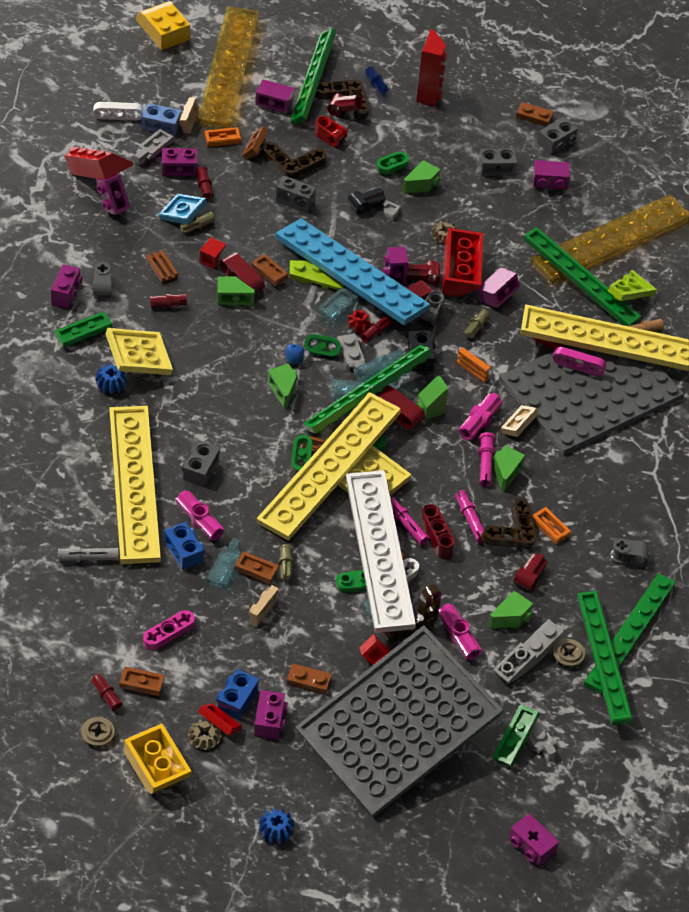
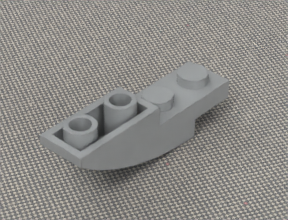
[493,619,564,684]

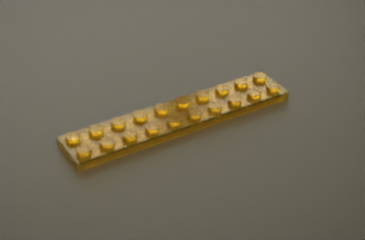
[197,6,259,128]
[530,194,689,284]

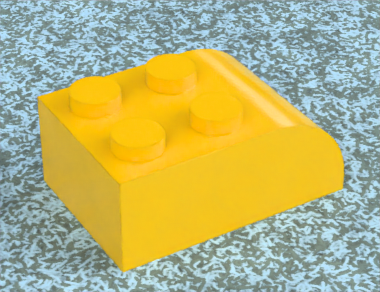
[136,2,190,50]
[124,724,192,794]

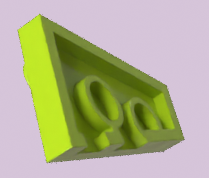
[289,260,344,294]
[608,270,657,301]

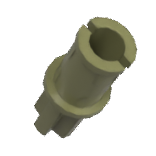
[180,212,215,234]
[464,309,490,339]
[278,544,294,581]

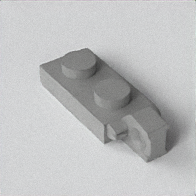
[134,129,174,166]
[337,334,365,378]
[527,718,556,761]

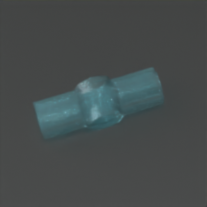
[354,349,406,383]

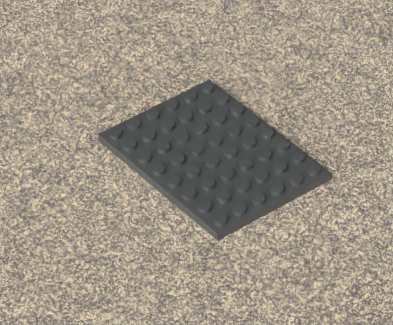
[499,321,684,455]
[296,626,504,818]

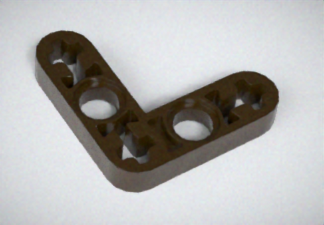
[315,80,369,120]
[262,142,327,179]
[481,498,537,549]
[383,584,442,643]

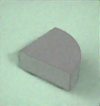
[383,200,401,222]

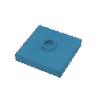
[158,194,207,224]

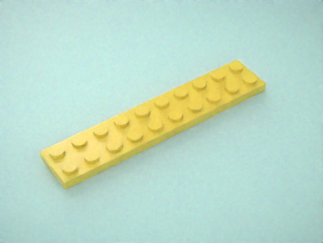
[520,305,689,371]
[257,392,401,541]
[110,406,161,564]

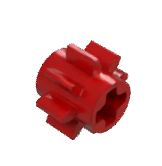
[348,310,370,333]

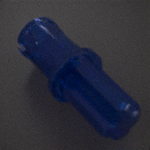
[364,66,389,94]

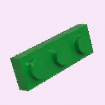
[54,311,112,348]
[492,704,540,768]

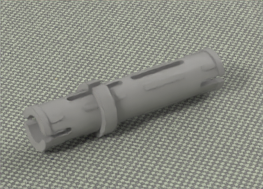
[58,547,118,562]

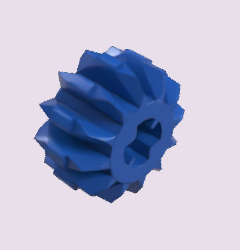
[95,363,128,395]
[258,808,295,845]

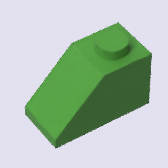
[402,160,441,193]
[217,276,255,305]
[268,363,298,408]
[416,376,449,420]
[493,445,525,492]
[488,591,533,629]

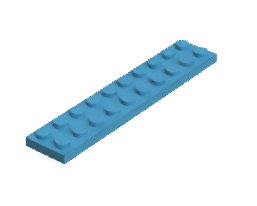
[275,218,430,325]

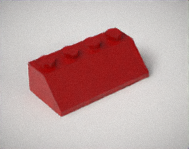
[416,29,448,106]
[64,147,134,180]
[442,228,483,297]

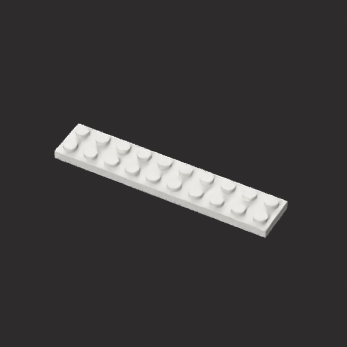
[346,470,416,633]

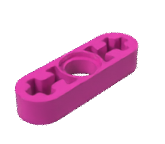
[552,347,607,376]
[143,610,195,650]

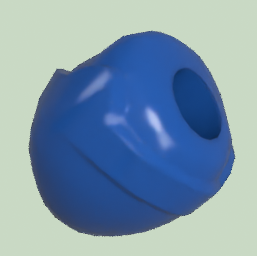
[285,344,304,364]

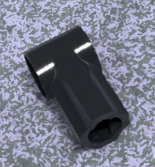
[348,187,385,214]

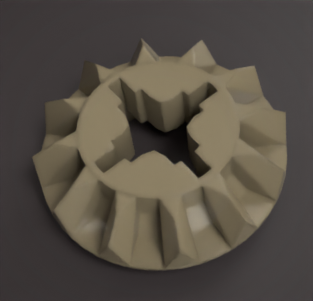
[431,221,458,243]
[553,639,585,668]
[81,717,115,748]
[188,719,221,750]

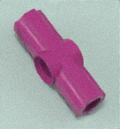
[459,393,502,441]
[176,490,224,541]
[439,603,482,660]

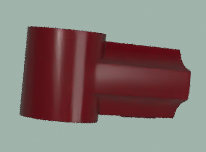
[327,94,362,116]
[407,261,441,285]
[513,553,548,591]

